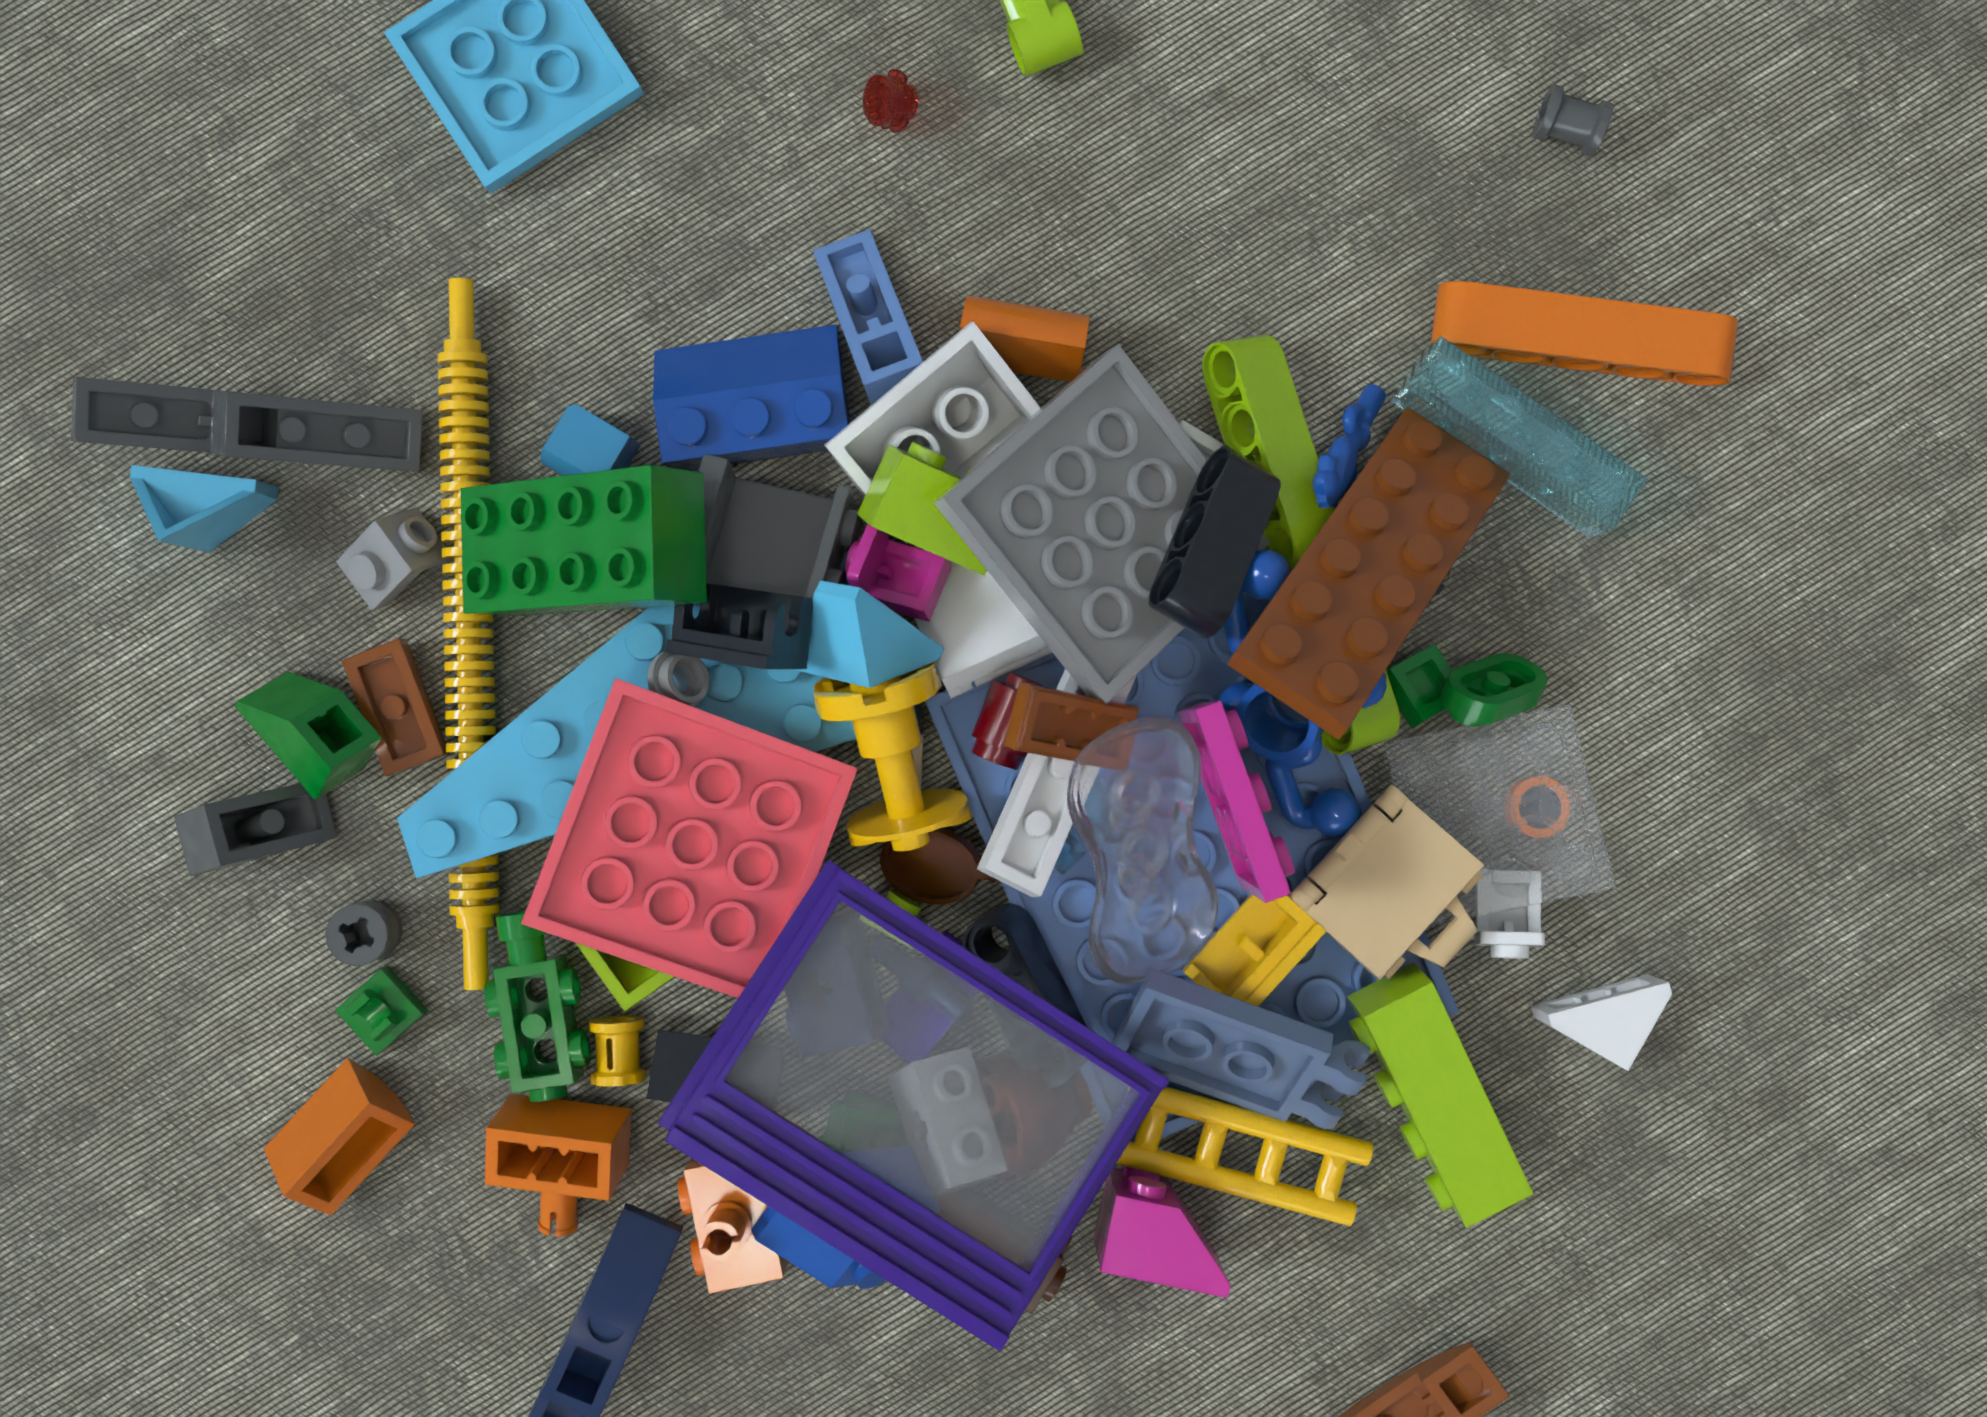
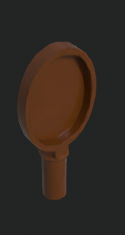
[880,828,999,905]

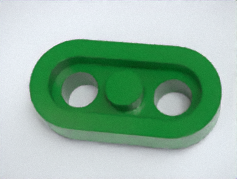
[1440,653,1548,727]

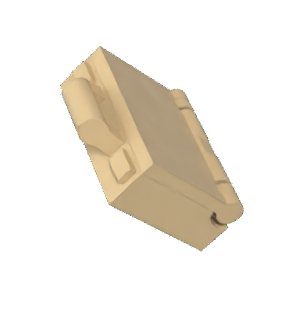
[1288,784,1484,980]

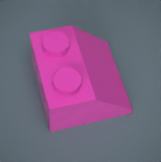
[1093,1166,1230,1298]

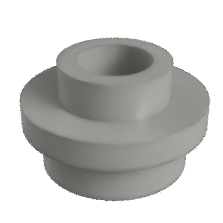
[647,651,709,707]

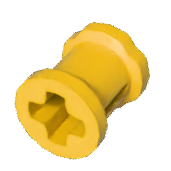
[588,1015,647,1087]

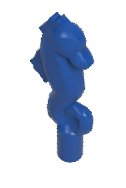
[1312,384,1386,508]

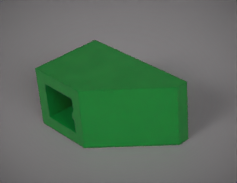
[235,671,382,800]

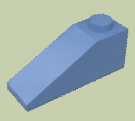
[813,229,923,405]

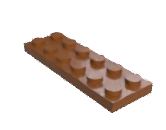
[1227,407,1511,740]

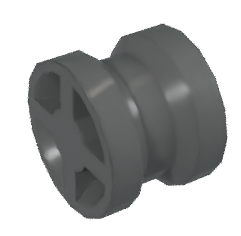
[325,900,403,966]

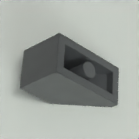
[174,783,338,876]

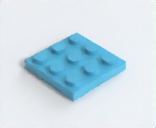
[384,0,645,194]

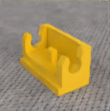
[1182,894,1327,1006]

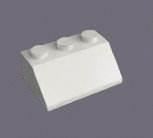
[825,321,1041,544]

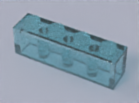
[1390,336,1648,538]

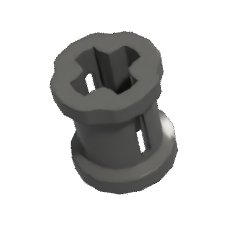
[1532,83,1614,157]

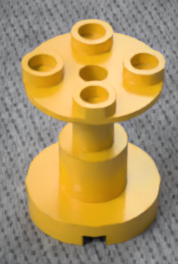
[813,662,972,851]

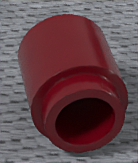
[971,672,1044,770]

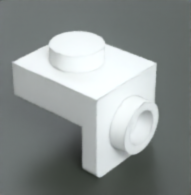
[1475,870,1545,959]

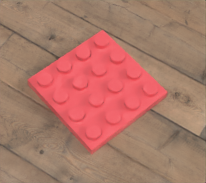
[521,678,858,998]

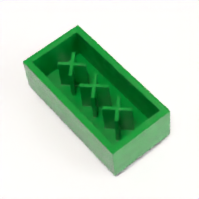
[461,465,707,616]

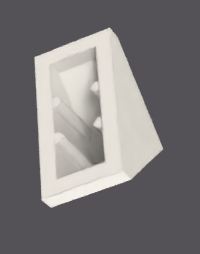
[1531,974,1672,1071]

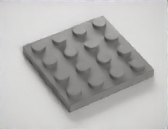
[934,344,1270,704]

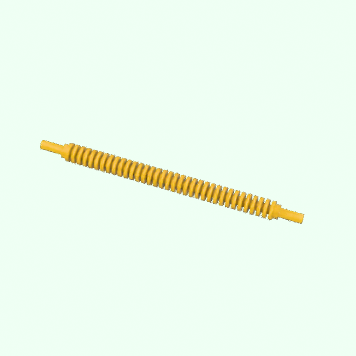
[437,278,500,990]

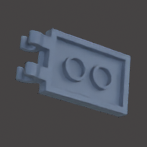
[1112,968,1370,1129]

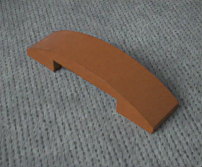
[1338,1342,1510,1417]

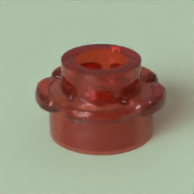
[863,69,918,133]

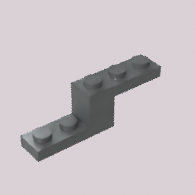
[71,376,423,472]

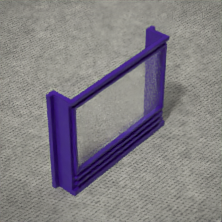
[657,860,1169,1352]

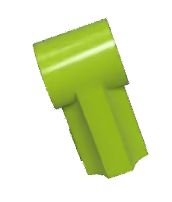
[1000,0,1083,77]

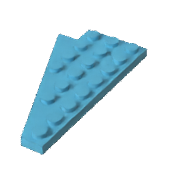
[397,553,856,879]

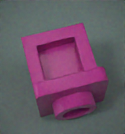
[845,524,952,622]

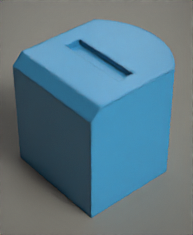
[540,404,641,476]

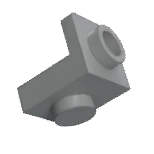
[336,508,447,611]

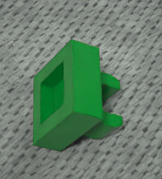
[335,966,429,1056]

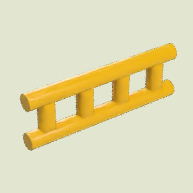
[1116,1086,1373,1226]

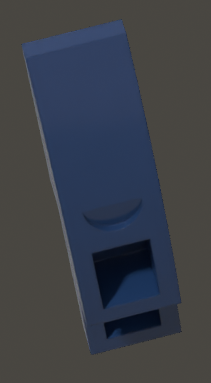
[528,1203,683,1417]

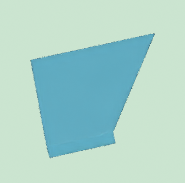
[130,465,279,553]
[792,580,945,688]

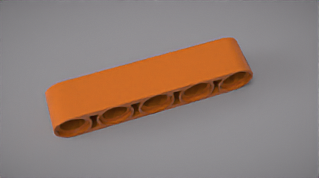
[1430,281,1738,386]

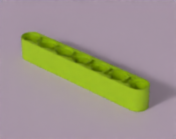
[1202,334,1400,755]

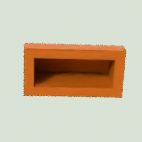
[960,295,1090,382]
[263,1058,415,1215]

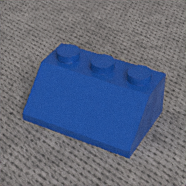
[653,325,851,471]

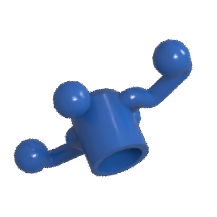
[1218,550,1387,837]

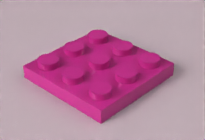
[1176,701,1295,903]

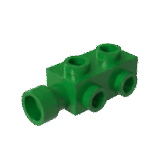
[484,910,590,1102]

